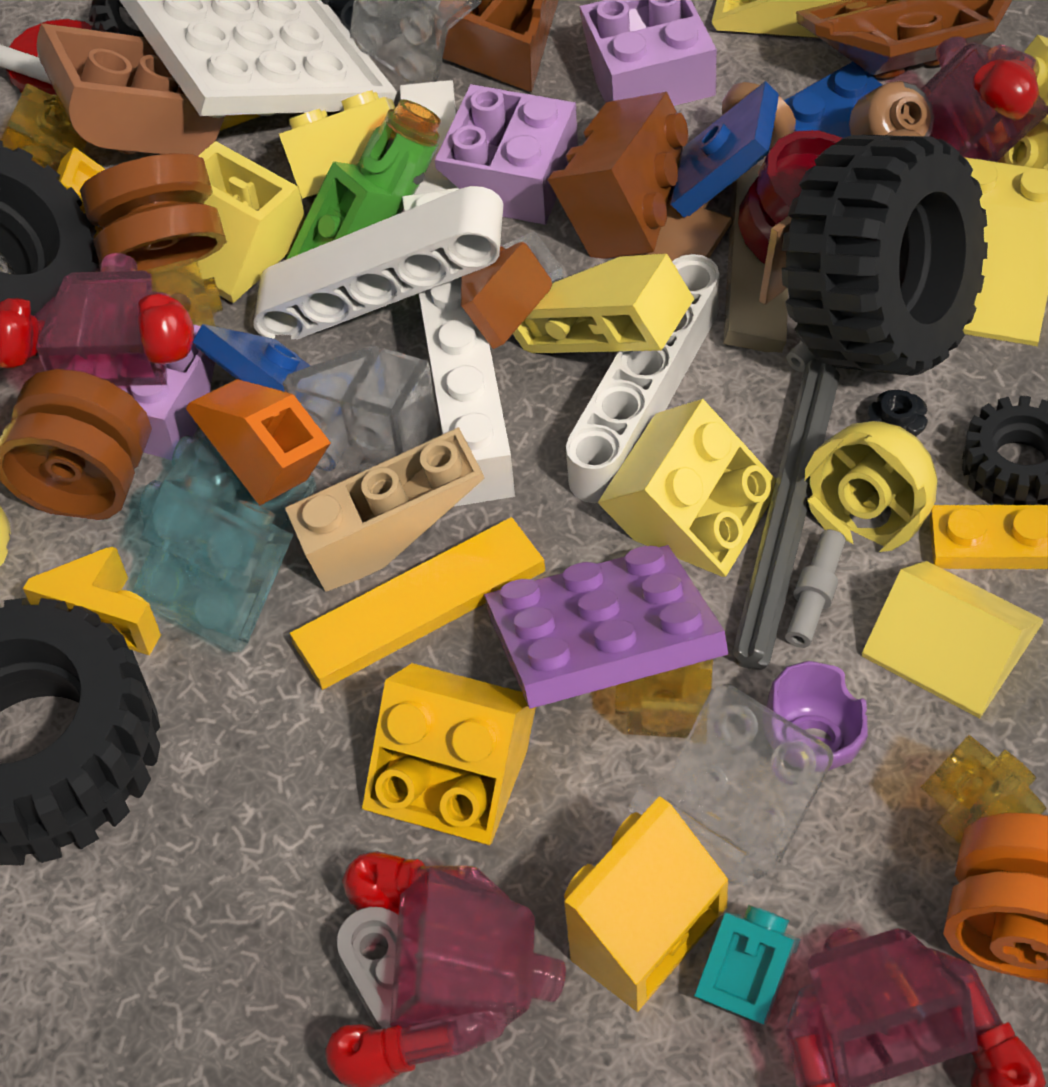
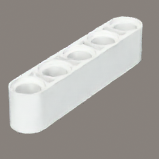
[253,186,503,339]
[566,254,719,503]

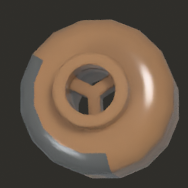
[849,81,935,137]

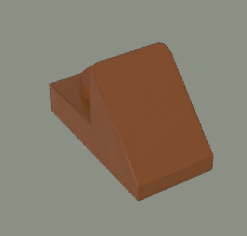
[461,242,552,349]

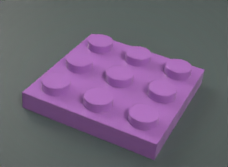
[484,545,728,709]

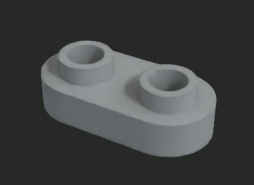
[337,907,445,1035]

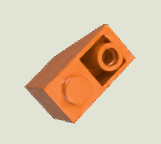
[186,379,331,506]

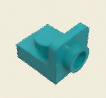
[694,904,801,1025]

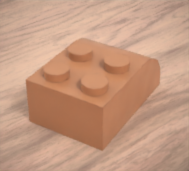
[37,23,224,156]

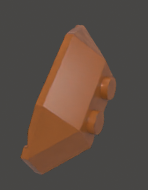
[796,0,1012,78]

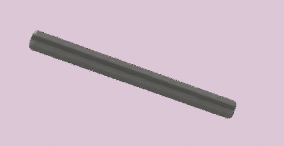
[732,359,840,670]

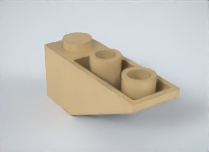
[285,427,485,592]

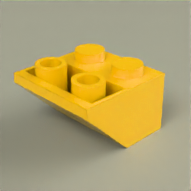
[362,663,536,845]
[564,796,728,1012]

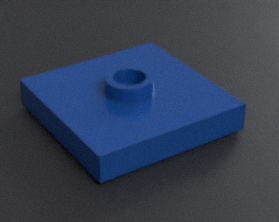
[671,81,779,218]
[193,324,354,417]

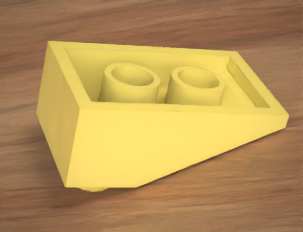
[963,157,1048,346]

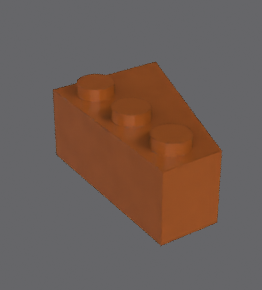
[437,0,559,93]
[547,91,688,259]

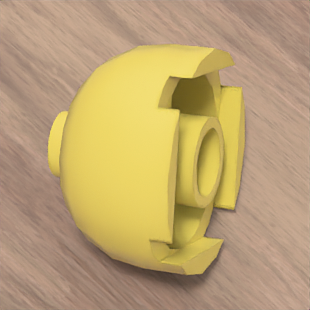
[804,421,937,552]

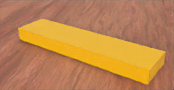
[290,517,545,690]

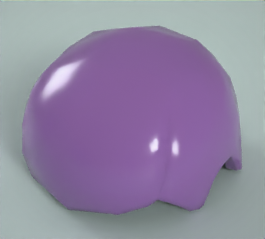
[764,661,868,772]

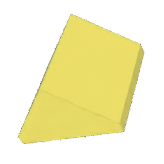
[862,561,1044,719]

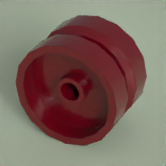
[738,130,842,264]

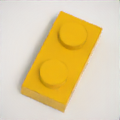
[929,505,1048,569]

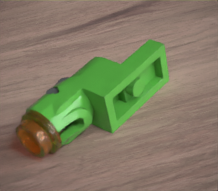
[286,99,441,260]

